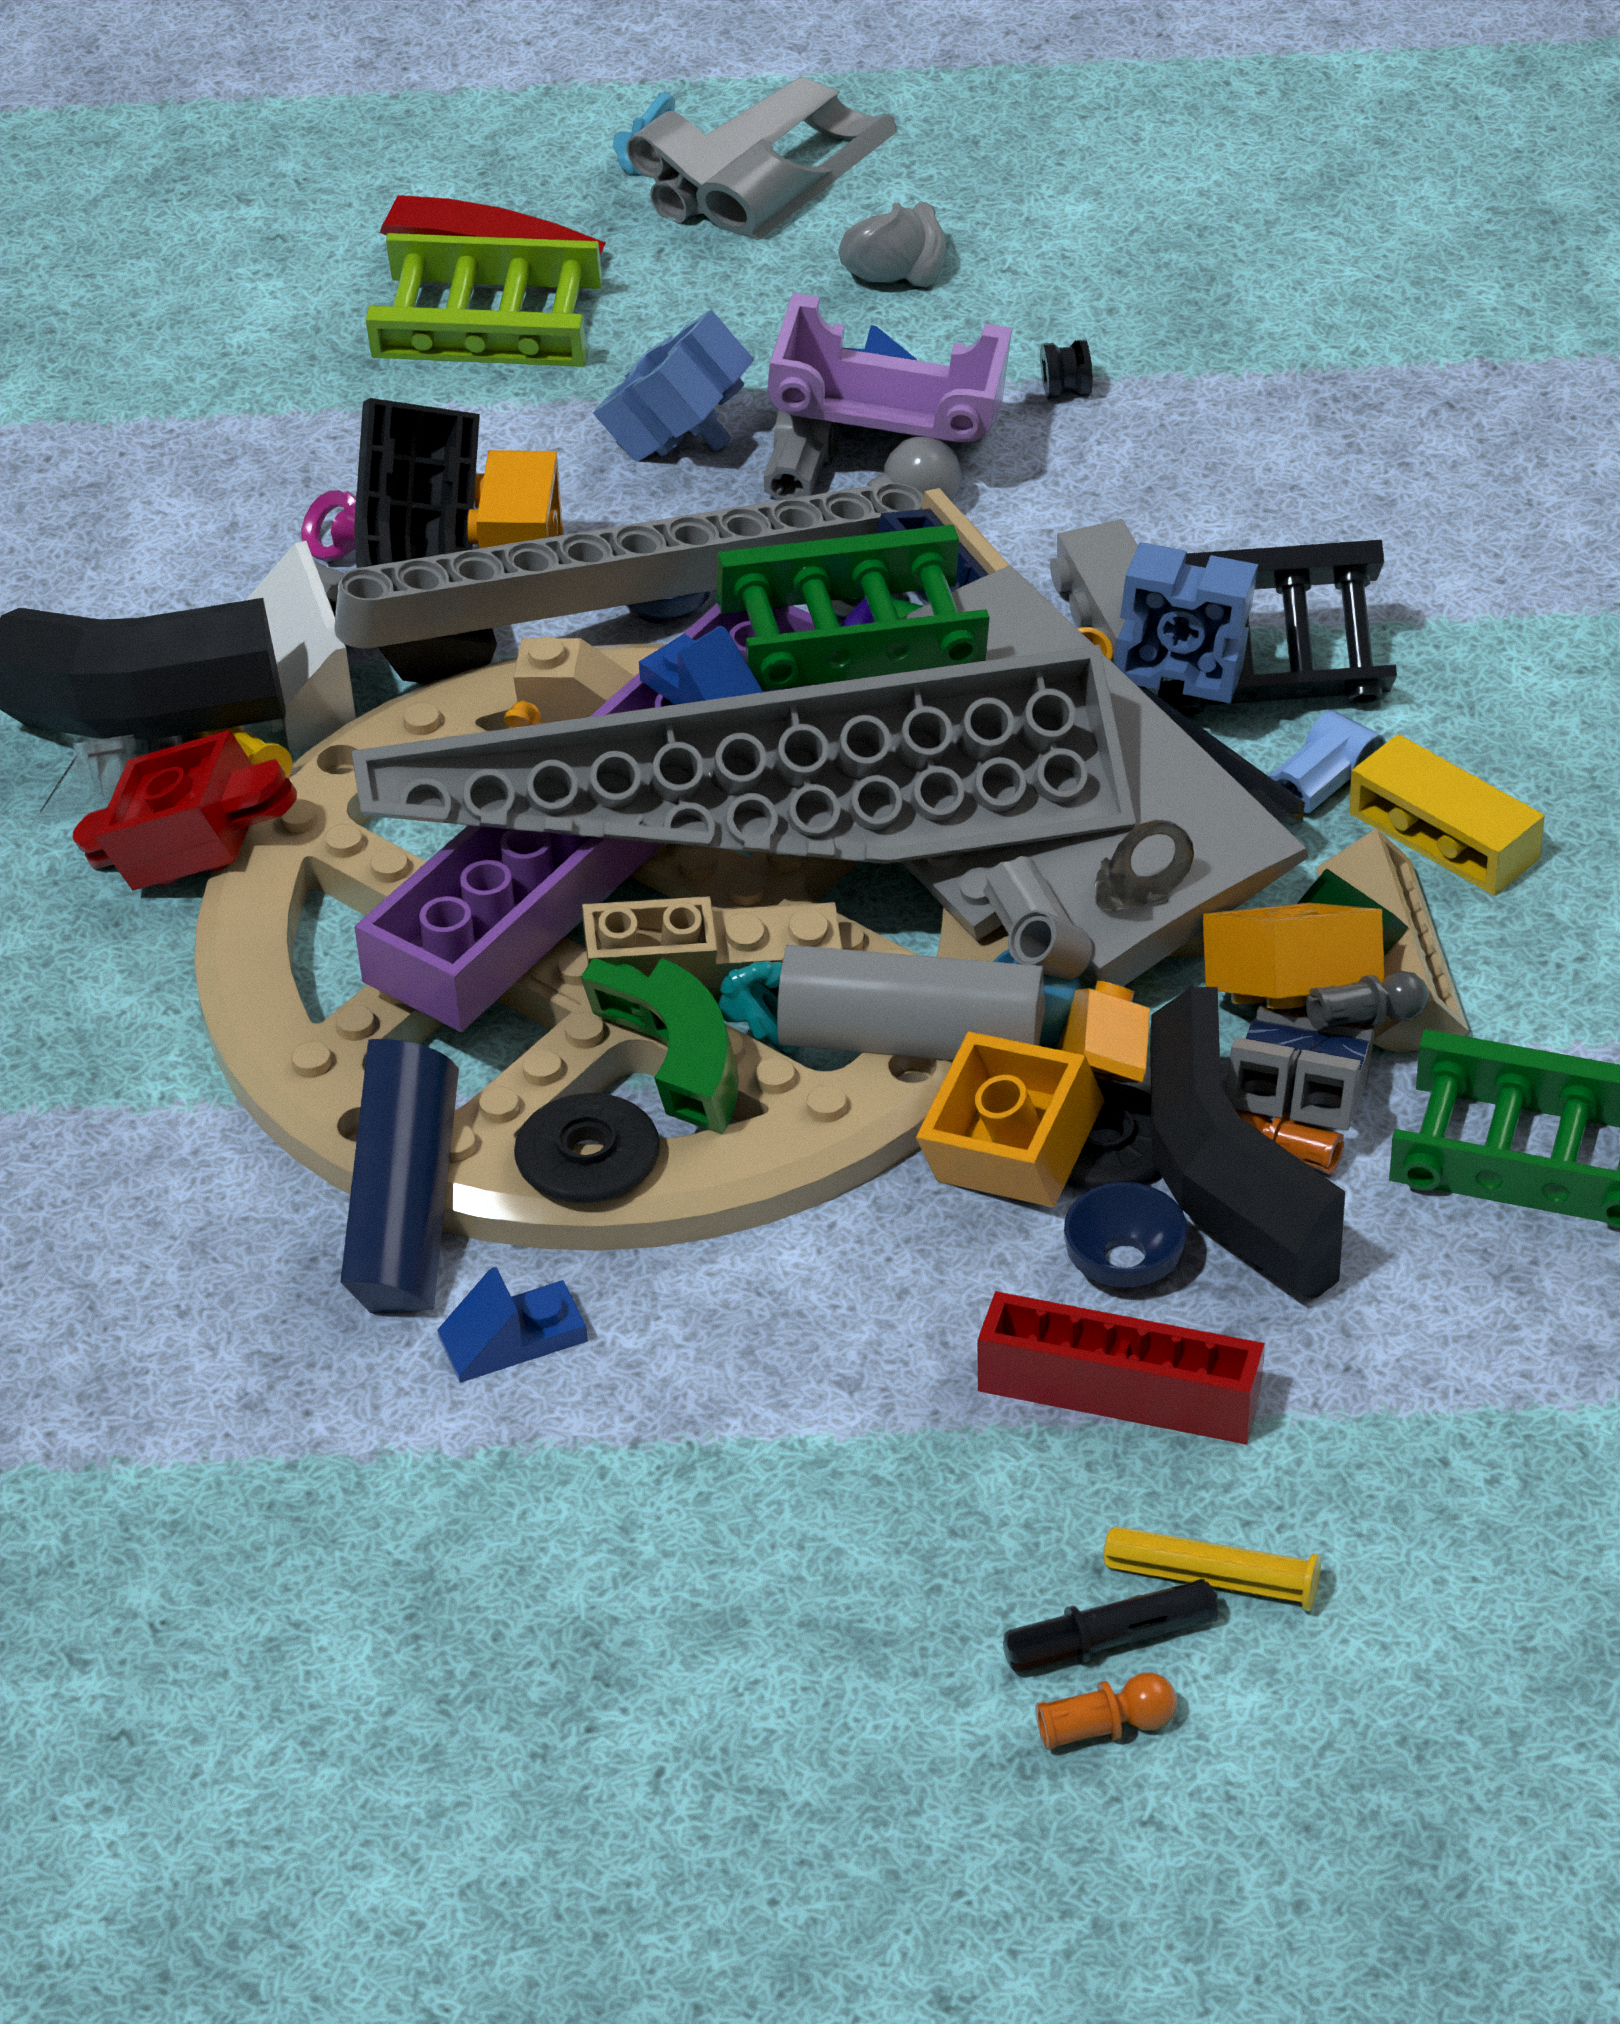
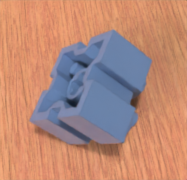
[593,309,754,462]
[1114,542,1258,703]

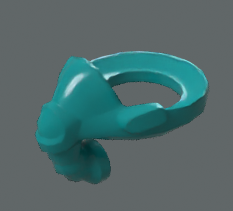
[718,961,801,1054]

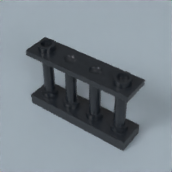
[1154,539,1397,716]

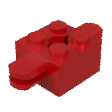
[72,730,298,891]

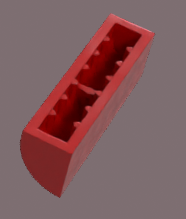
[977,1291,1265,1445]

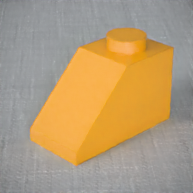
[1057,981,1150,1083]

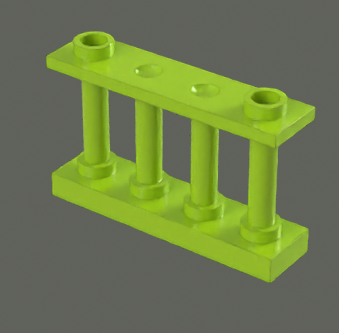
[365,233,602,367]

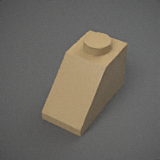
[513,637,635,724]

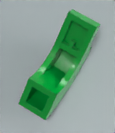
[581,958,739,1134]

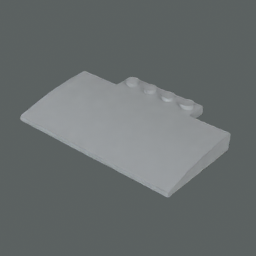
[832,565,1308,987]

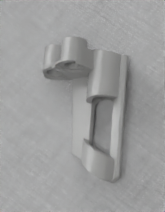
[626,77,896,240]

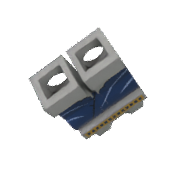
[1225,1003,1375,1131]

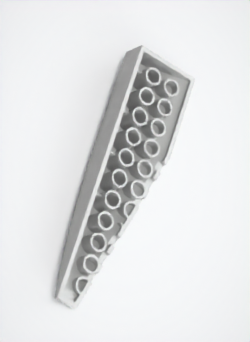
[351,645,1136,864]

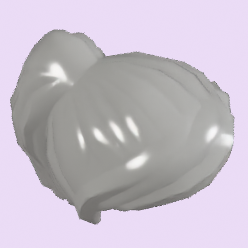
[838,201,946,288]

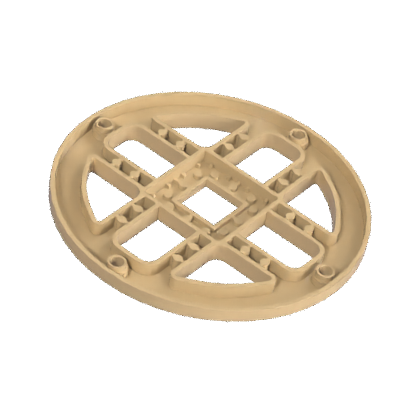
[194,644,1009,1251]

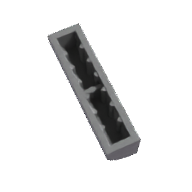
[777,944,1046,1060]

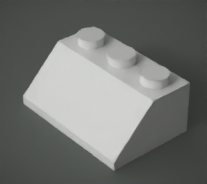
[246,541,356,751]

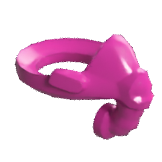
[301,490,356,562]

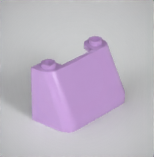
[768,293,1012,442]

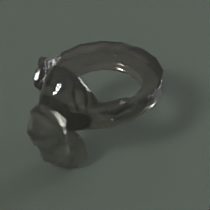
[1094,819,1194,912]

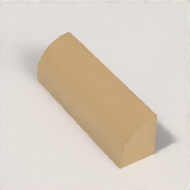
[1316,828,1469,1053]

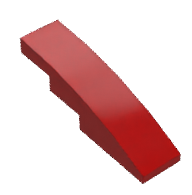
[379,195,606,256]

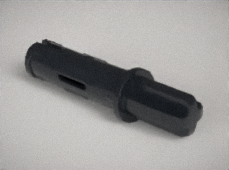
[1003,1579,1218,1672]

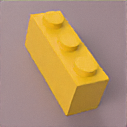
[1349,734,1545,896]

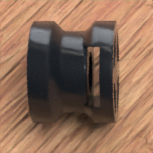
[1040,339,1093,399]

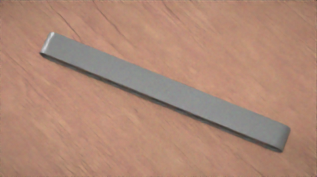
[334,483,923,649]

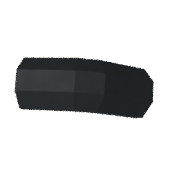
[354,398,497,684]
[0,598,286,741]
[1150,987,1345,1297]

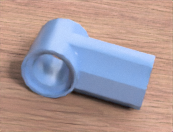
[1269,710,1386,813]

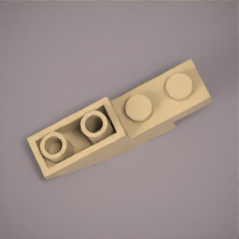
[582,896,842,988]

